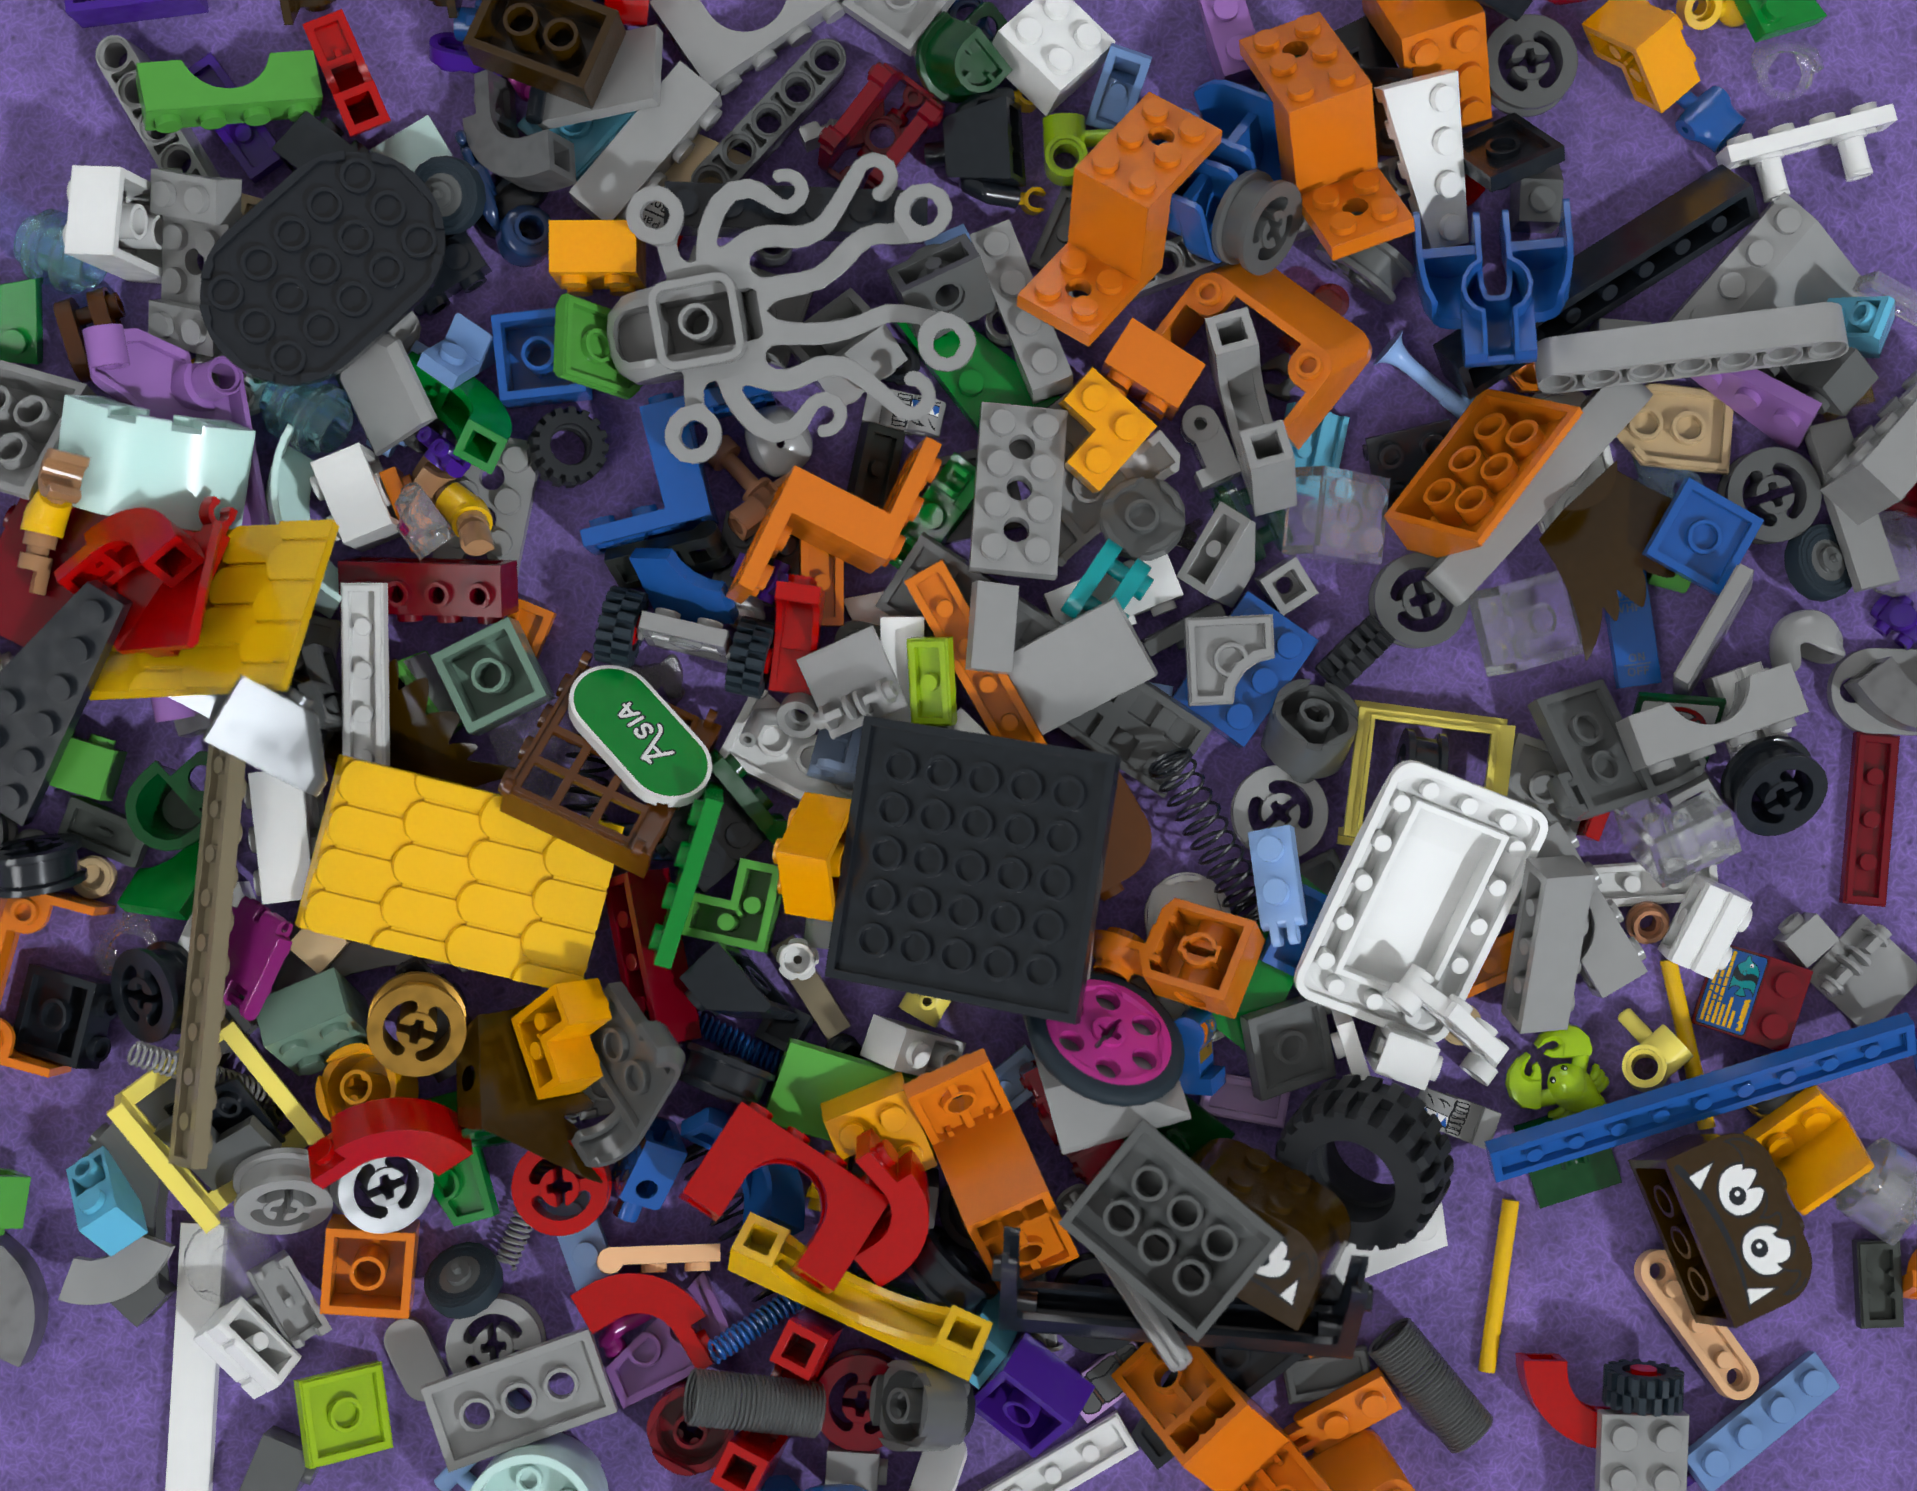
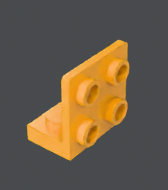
[1743,1085,1874,1216]

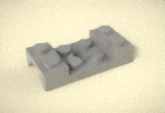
[148,168,242,357]

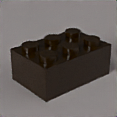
[463,0,626,109]

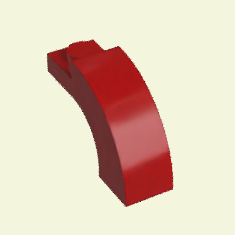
[302,9,391,137]
[1515,1353,1611,1449]

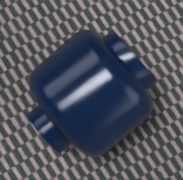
[495,205,552,267]

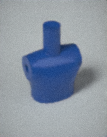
[1675,86,1746,153]

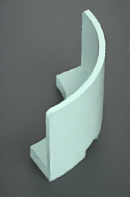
[58,395,256,531]
[265,423,342,619]

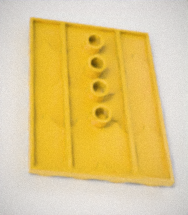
[89,519,340,700]
[295,754,624,988]

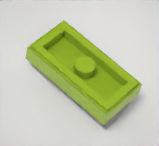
[906,637,957,726]

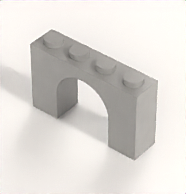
[650,0,845,95]
[1205,307,1297,517]

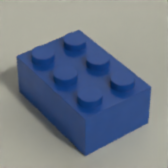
[1172,591,1319,749]

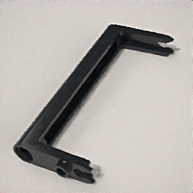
[992,1226,1373,1359]

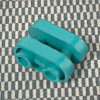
[1060,538,1154,619]

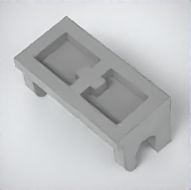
[245,1249,333,1349]

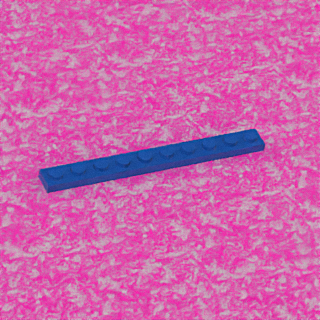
[1485,1012,1917,1183]

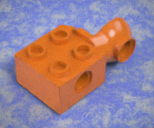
[1092,898,1266,1019]

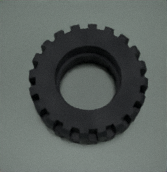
[1275,1075,1454,1251]

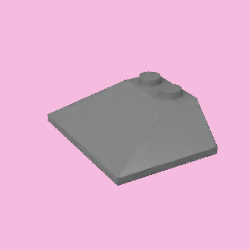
[1022,976,1191,1155]

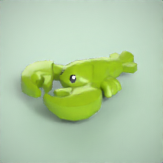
[1505,1024,1610,1120]

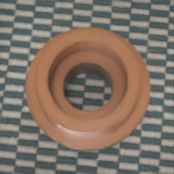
[1625,901,1669,944]

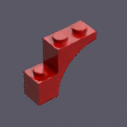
[768,574,826,697]

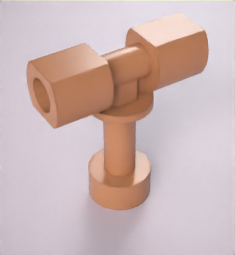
[707,435,787,541]

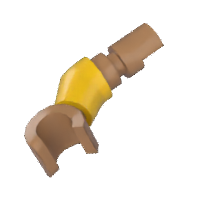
[17,448,91,596]
[408,456,495,556]

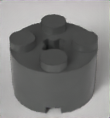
[1261,679,1359,784]
[869,1360,970,1452]

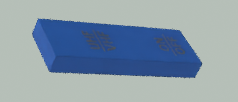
[1604,570,1662,689]

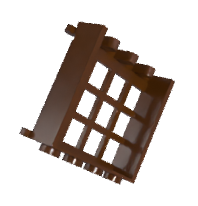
[498,650,722,878]

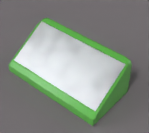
[398,651,464,735]

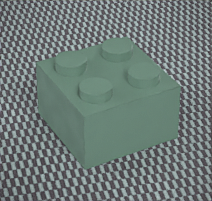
[430,617,556,736]
[257,967,369,1076]

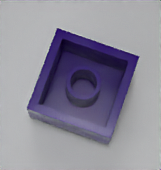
[973,1332,1095,1458]

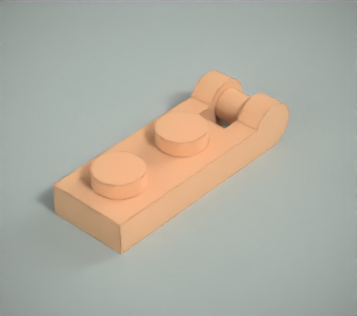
[596,1243,721,1274]

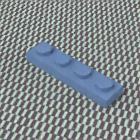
[1687,1350,1840,1491]

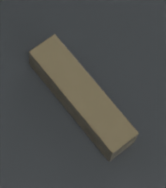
[770,934,851,1040]

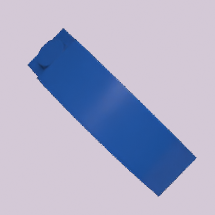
[680,1106,805,1236]

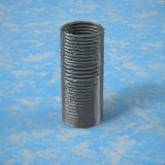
[1368,1318,1493,1453]
[683,1367,826,1439]

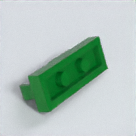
[889,452,976,569]

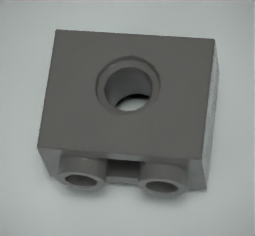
[887,233,998,340]

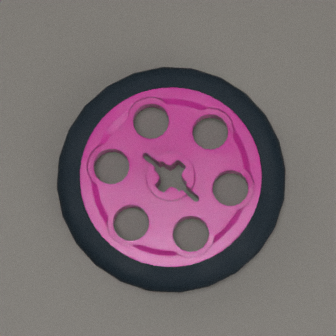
[1026,970,1185,1107]

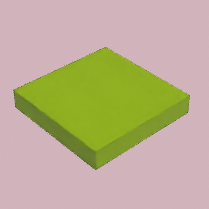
[293,1360,393,1469]

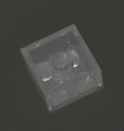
[1282,466,1390,565]
[1468,570,1584,677]

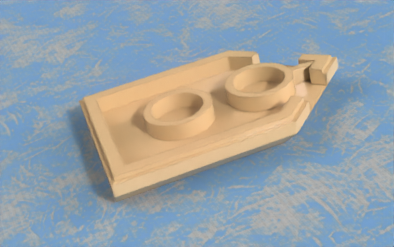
[1616,382,1733,475]

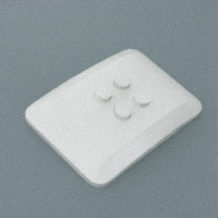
[1294,760,1548,1042]

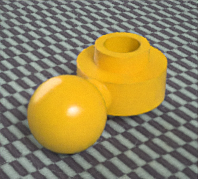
[1676,0,1745,30]

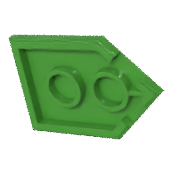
[553,293,643,400]

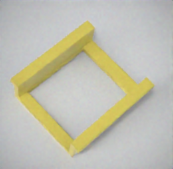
[1336,700,1516,846]
[106,1016,326,1234]

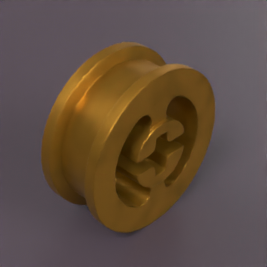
[367,971,466,1077]

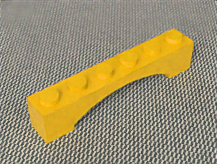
[728,1212,993,1381]

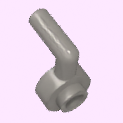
[739,693,818,747]

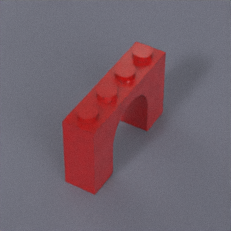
[679,1102,889,1295]
[709,1307,845,1491]

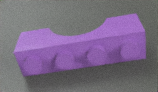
[1197,0,1257,84]

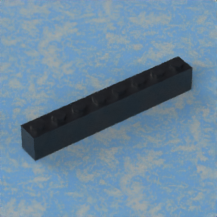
[1433,164,1760,400]

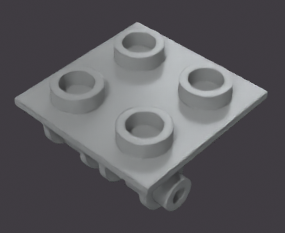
[797,625,908,739]
[1810,914,1917,1027]

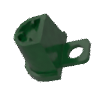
[915,1,1013,103]
[125,751,208,851]

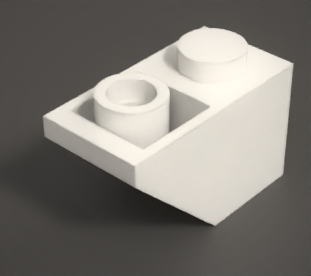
[860,1014,966,1076]

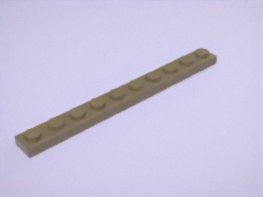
[168,720,247,1169]

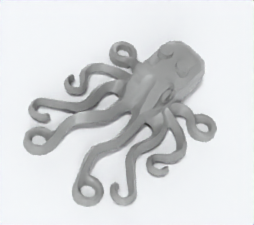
[607,152,976,464]

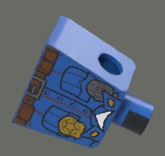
[612,1116,688,1223]

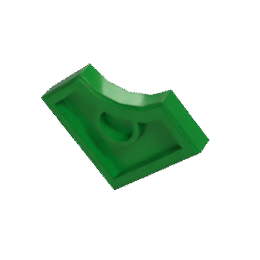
[117,841,199,921]

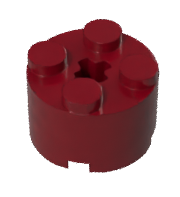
[646,1377,738,1476]

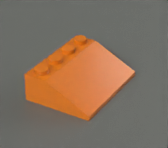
[1384,389,1583,558]

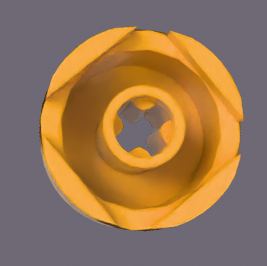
[315,1043,419,1122]

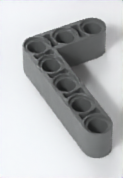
[691,38,846,268]

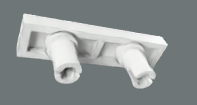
[1716,102,1898,203]

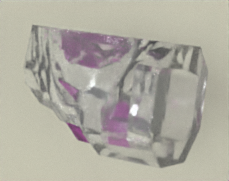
[394,482,456,560]

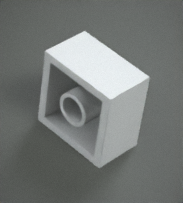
[992,0,1116,116]
[310,443,404,552]

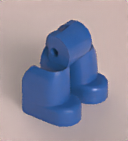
[1151,80,1282,264]
[1412,198,1574,368]

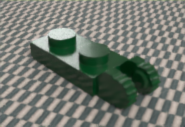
[710,749,787,844]

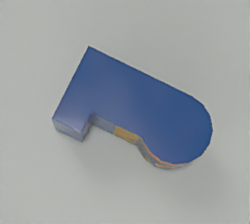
[1174,1007,1226,1096]

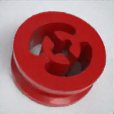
[511,1140,613,1236]

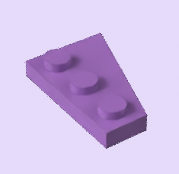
[1690,369,1822,452]
[605,1271,742,1409]

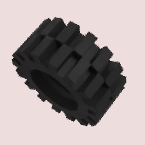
[1314,615,1395,690]

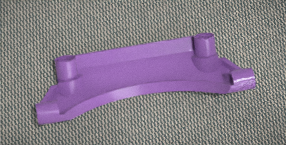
[82,324,270,723]

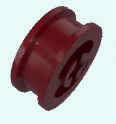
[818,1347,894,1452]

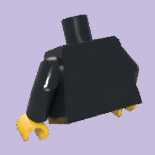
[924,87,1046,215]

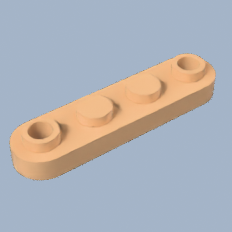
[1634,1249,1759,1400]

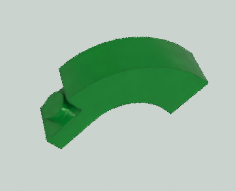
[408,351,512,475]

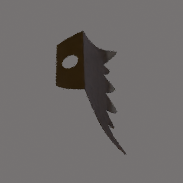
[1538,461,1675,661]
[324,659,516,788]
[456,1004,603,1183]

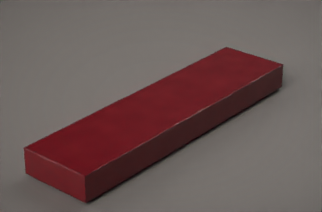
[1839,732,1900,907]

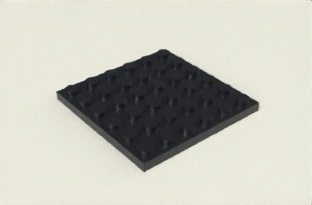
[824,716,1122,1025]

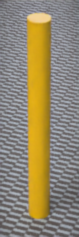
[1659,959,1716,1130]
[1478,1198,1520,1373]

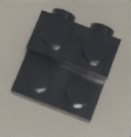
[414,230,492,316]
[654,772,768,894]
[13,963,118,1069]

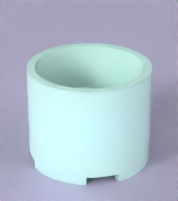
[470,1433,609,1491]

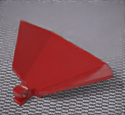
[110,496,238,658]

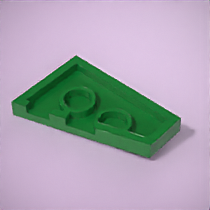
[424,1091,500,1227]

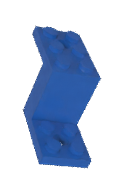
[579,382,776,556]

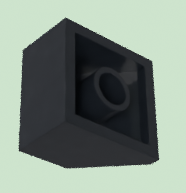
[679,942,799,1020]

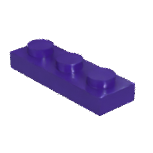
[188,52,283,184]

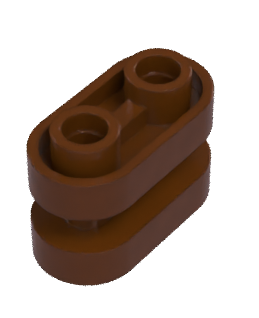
[53,286,126,383]

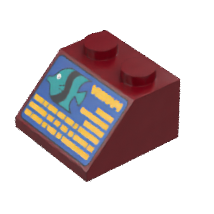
[1691,945,1813,1052]

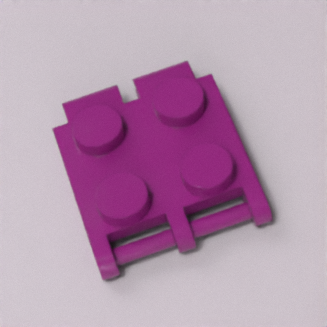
[223,896,293,1021]

